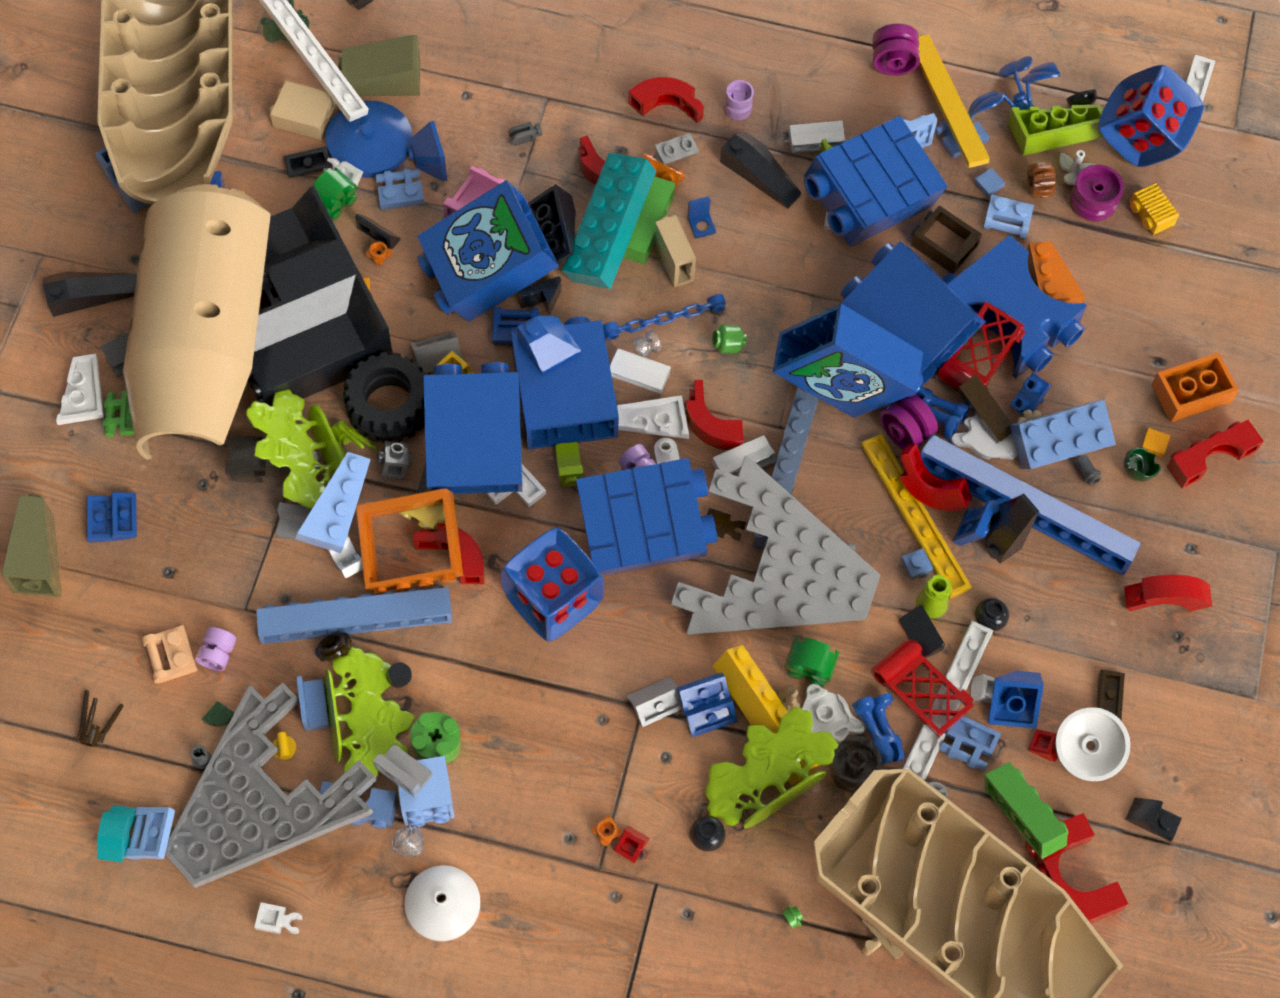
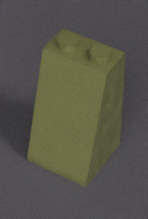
[338,35,420,96]
[2,494,61,597]

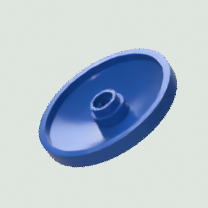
[326,101,412,178]

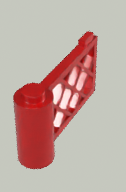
[937,301,1026,391]
[871,639,974,738]

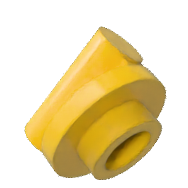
[272,732,297,760]

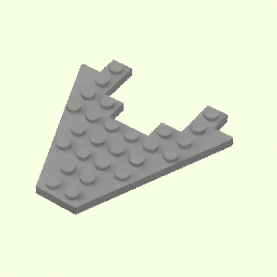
[670,456,880,634]
[165,682,377,888]

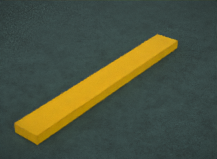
[918,34,990,168]
[860,434,972,599]

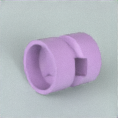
[725,80,754,120]
[618,444,656,470]
[195,627,237,671]

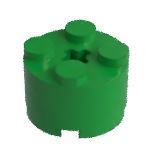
[313,167,357,221]
[785,637,839,687]

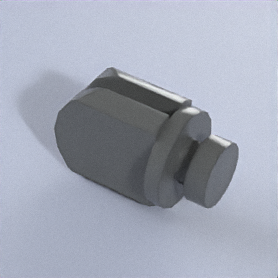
[508,122,542,146]

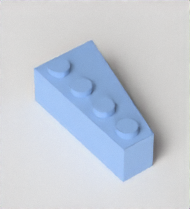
[295,452,371,553]

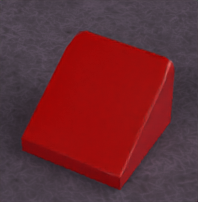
[1028,729,1058,762]
[613,826,650,863]

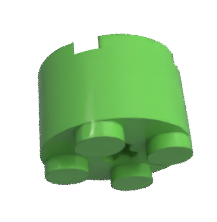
[410,712,461,764]

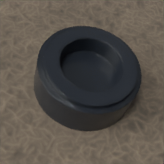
[386,662,412,688]

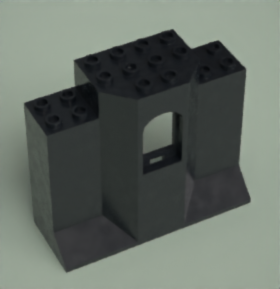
[248,186,393,407]

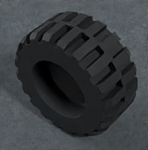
[343,352,427,443]

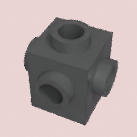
[377,441,412,479]

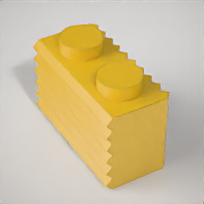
[1129,183,1179,235]

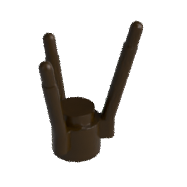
[77,690,124,747]

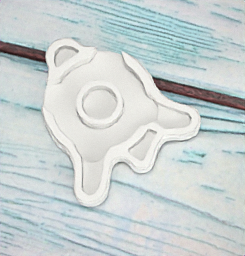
[951,415,1018,460]
[802,684,866,744]

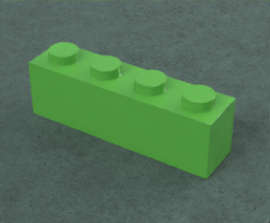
[623,177,676,265]
[985,762,1068,859]

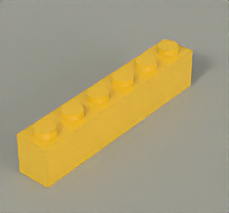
[712,645,821,785]

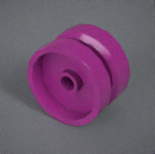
[872,24,920,76]
[1070,164,1124,221]
[880,395,938,450]

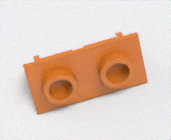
[643,154,685,191]

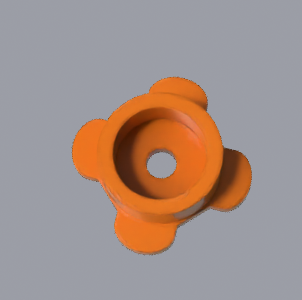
[366,241,392,265]
[592,816,622,846]

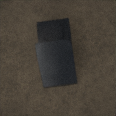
[518,276,562,315]
[1125,797,1182,842]

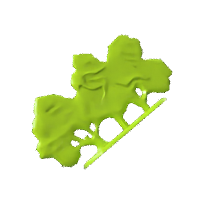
[246,389,344,509]
[324,647,415,777]
[705,707,838,829]

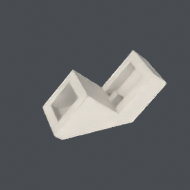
[326,535,363,578]

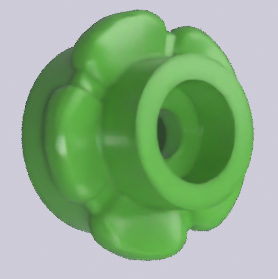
[782,904,804,929]

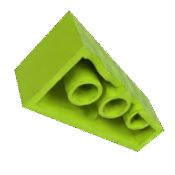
[1008,104,1103,156]

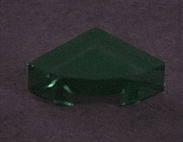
[202,701,234,727]

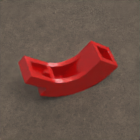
[628,77,704,123]
[577,135,605,185]
[685,380,744,450]
[900,443,973,511]
[413,523,485,584]
[1124,575,1212,612]

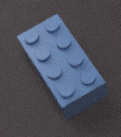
[1010,400,1116,469]

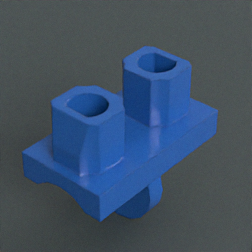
[1010,372,1052,416]

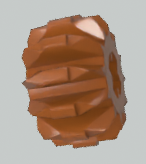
[1026,162,1057,199]

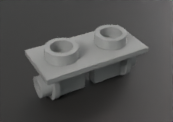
[653,133,699,165]

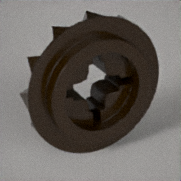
[315,632,352,662]

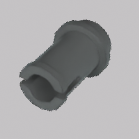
[1075,455,1102,486]
[190,745,212,769]

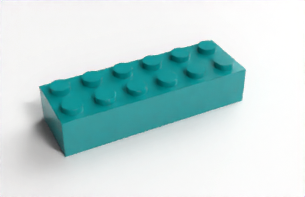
[562,153,657,289]

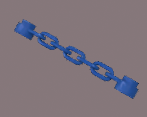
[603,294,726,341]

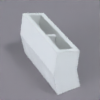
[788,121,846,153]
[610,349,671,394]
[712,435,776,476]

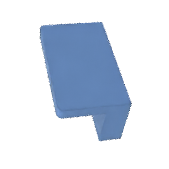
[296,676,330,731]

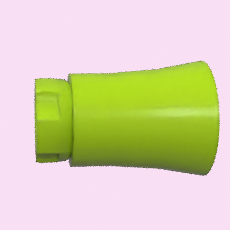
[916,574,951,618]

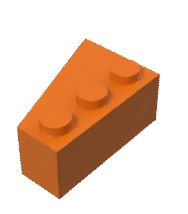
[1027,241,1085,303]

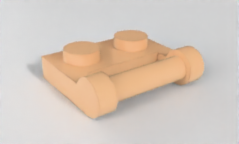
[142,625,198,683]

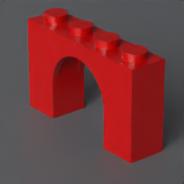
[1025,813,1129,923]

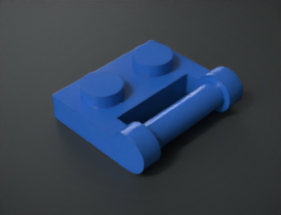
[492,307,539,345]
[952,500,1000,546]

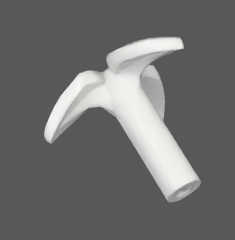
[1059,150,1096,186]

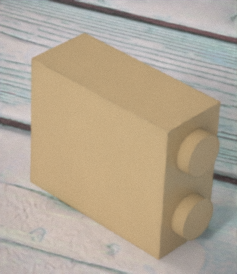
[269,81,336,140]
[654,215,696,288]

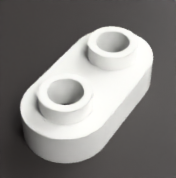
[654,438,680,464]

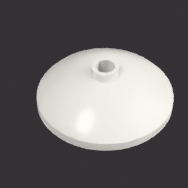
[1055,708,1130,782]
[404,865,480,941]

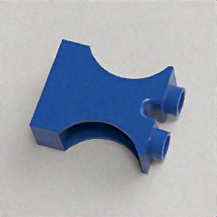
[948,235,1087,379]

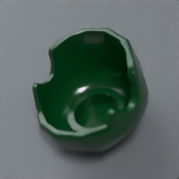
[1123,447,1161,482]

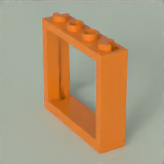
[356,488,463,595]

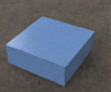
[974,168,1005,197]

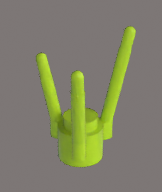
[331,421,377,457]

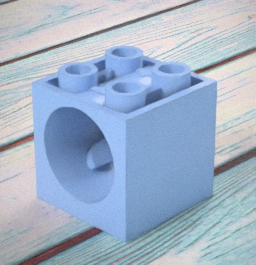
[398,756,455,828]

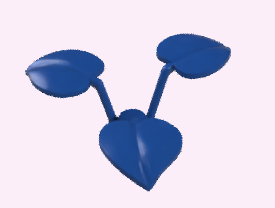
[969,56,1061,119]

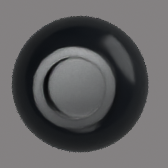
[1066,89,1097,107]
[975,598,1009,631]
[690,816,726,852]

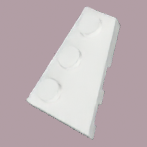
[56,354,104,425]
[617,395,689,439]

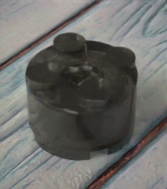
[225,435,267,483]
[830,736,882,792]

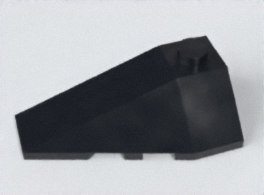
[720,132,801,209]
[528,184,576,264]
[43,272,137,317]
[985,493,1039,564]

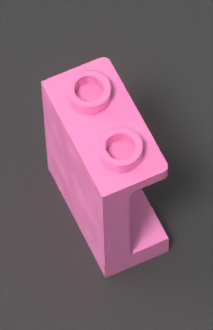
[443,166,504,217]

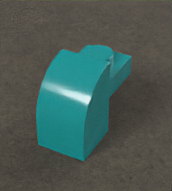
[97,806,136,862]

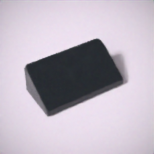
[284,147,332,177]
[355,214,401,250]
[899,605,945,658]

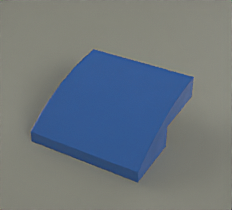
[86,492,137,542]
[677,672,738,737]

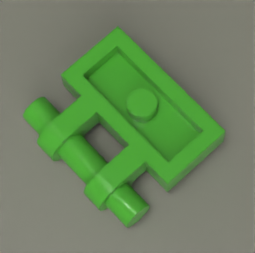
[103,391,134,437]

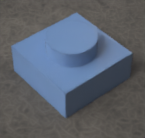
[901,548,933,580]

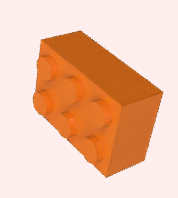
[1151,352,1239,423]

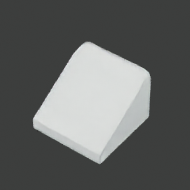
[971,674,995,703]

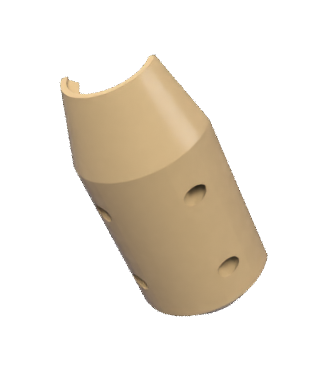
[97,0,233,205]
[123,184,271,460]
[813,769,1123,998]

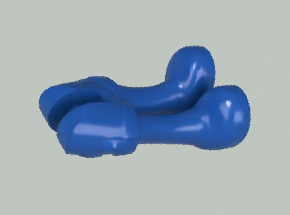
[915,387,970,440]
[852,693,904,765]

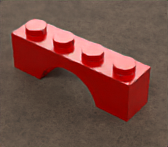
[1167,419,1264,488]

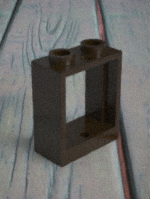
[911,205,982,273]

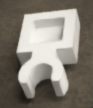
[323,158,363,186]
[254,903,303,934]

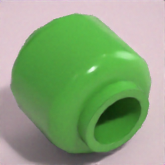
[712,324,747,354]

